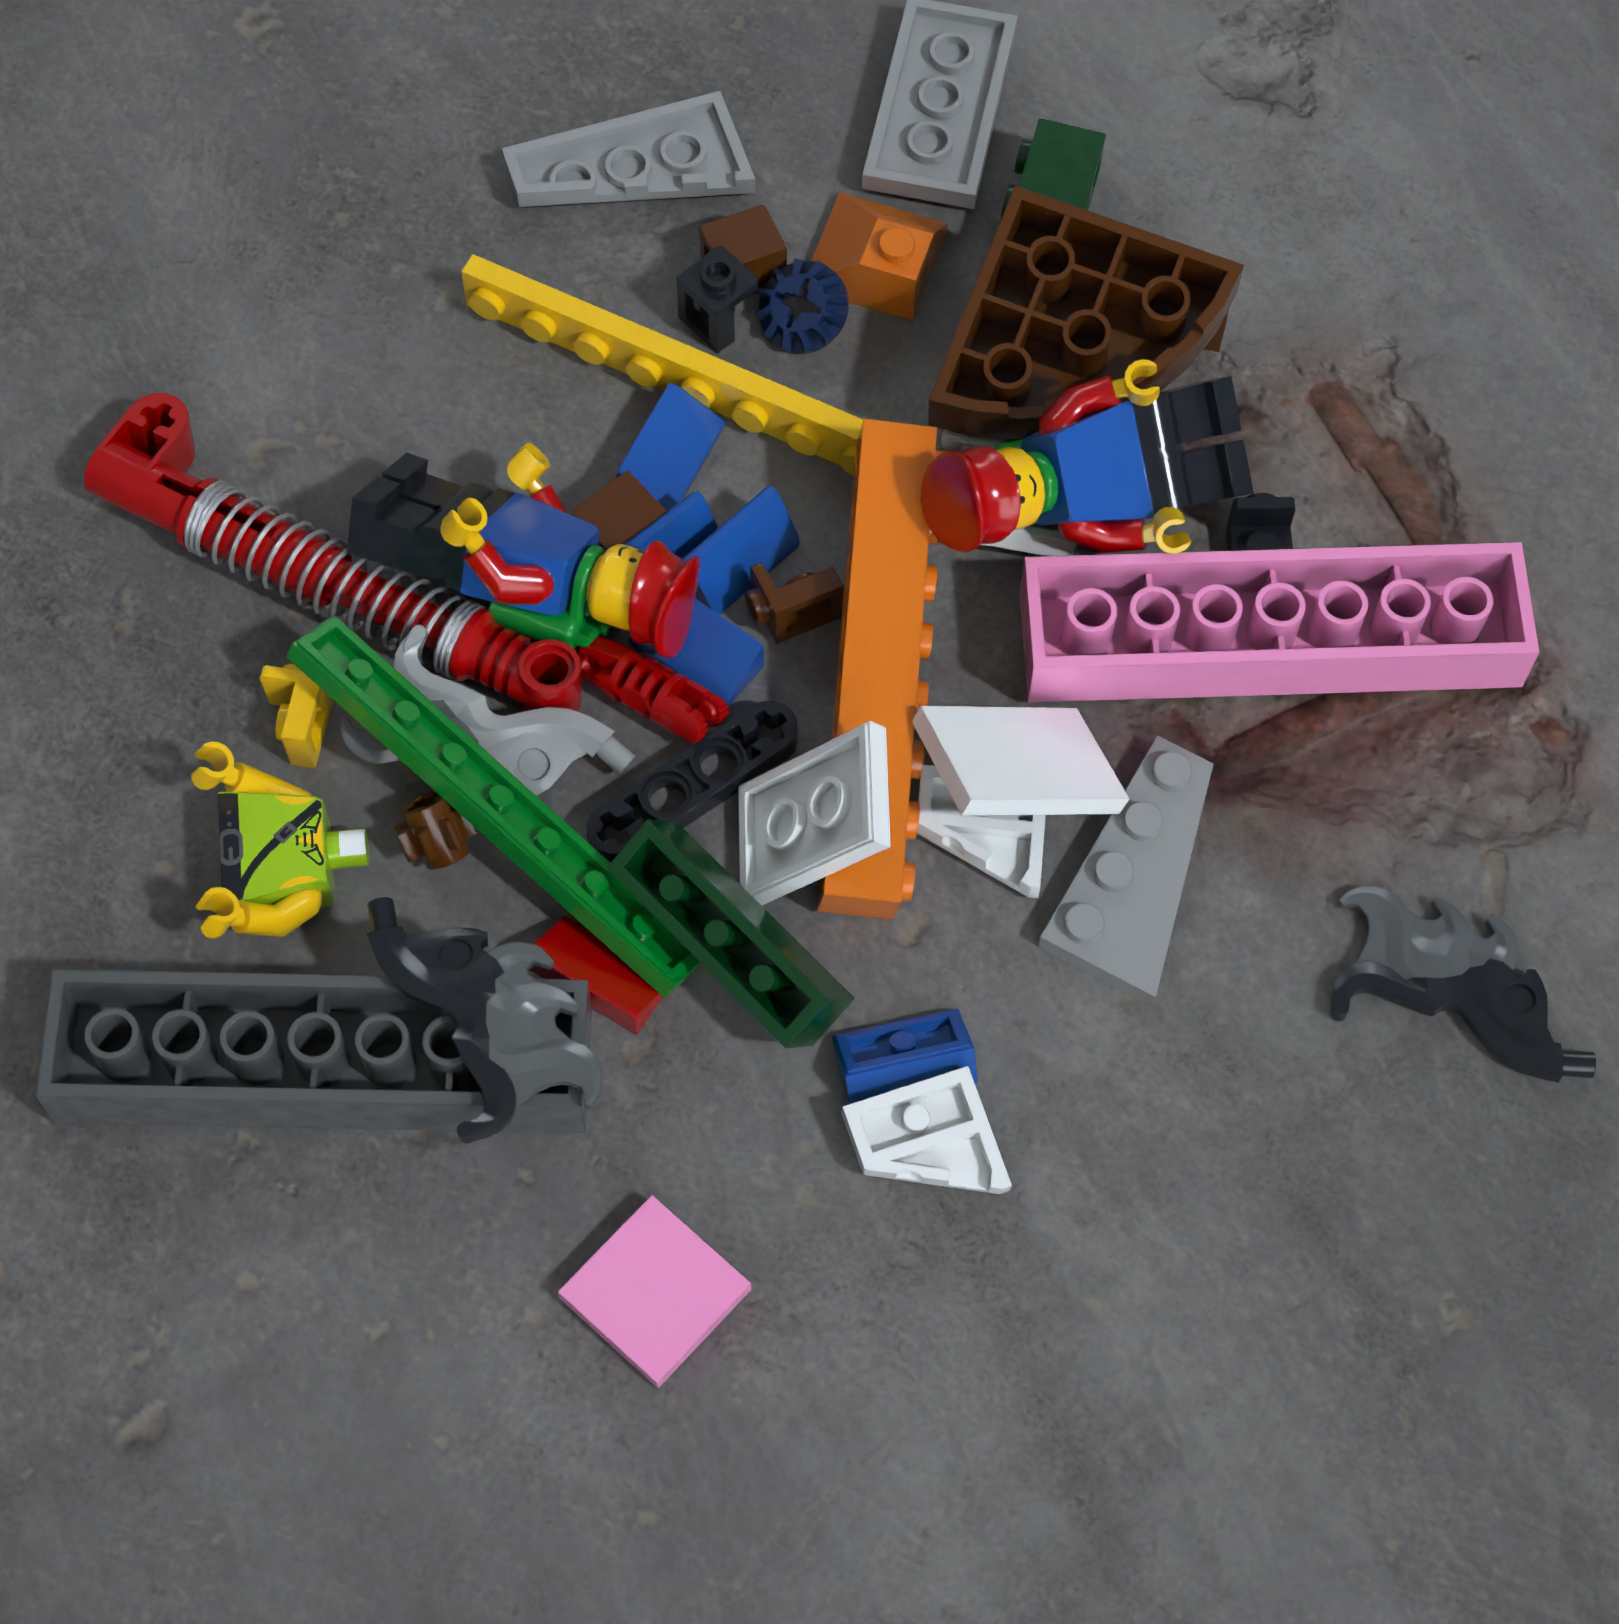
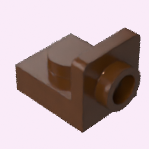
[744,562,844,644]

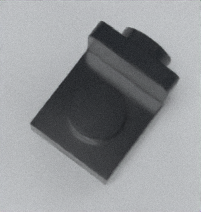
[676,246,758,354]
[1226,493,1296,551]

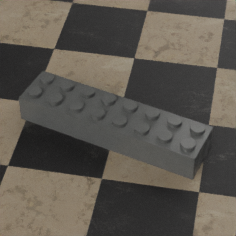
[36,969,592,1133]

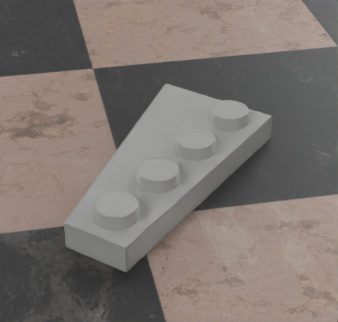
[501,91,756,207]
[1038,735,1214,1007]

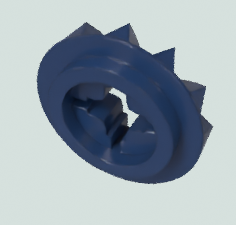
[755,258,849,354]

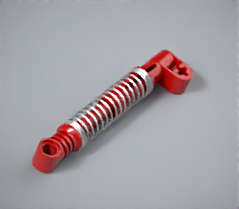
[84,393,582,712]

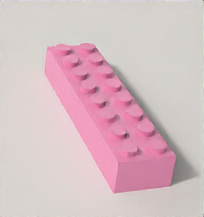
[1019,542,1540,703]

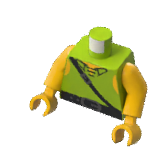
[191,741,370,939]

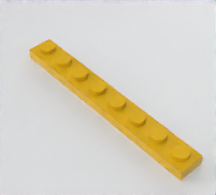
[461,254,863,476]

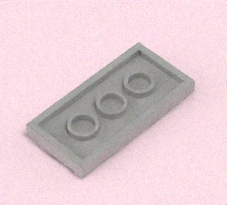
[862,0,1018,209]

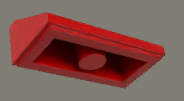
[530,916,663,1035]

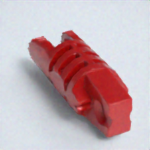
[578,635,730,744]

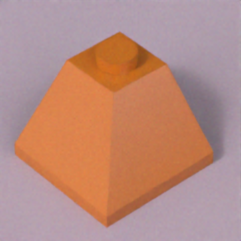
[808,192,949,321]

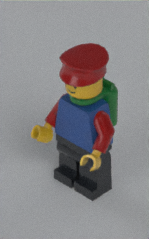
[920,359,1254,554]
[347,443,701,658]

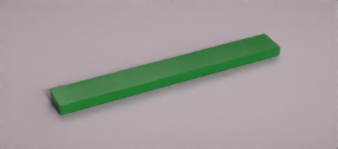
[287,615,702,998]

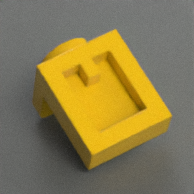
[260,664,333,769]

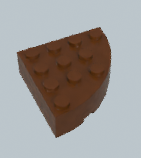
[928,185,1244,440]

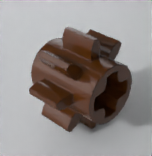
[394,791,478,870]

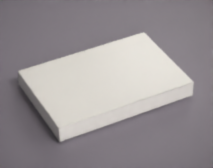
[912,706,1129,815]
[738,721,891,905]

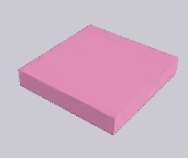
[558,1195,751,1388]

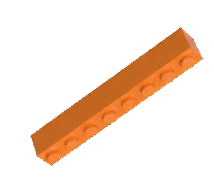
[817,419,945,920]

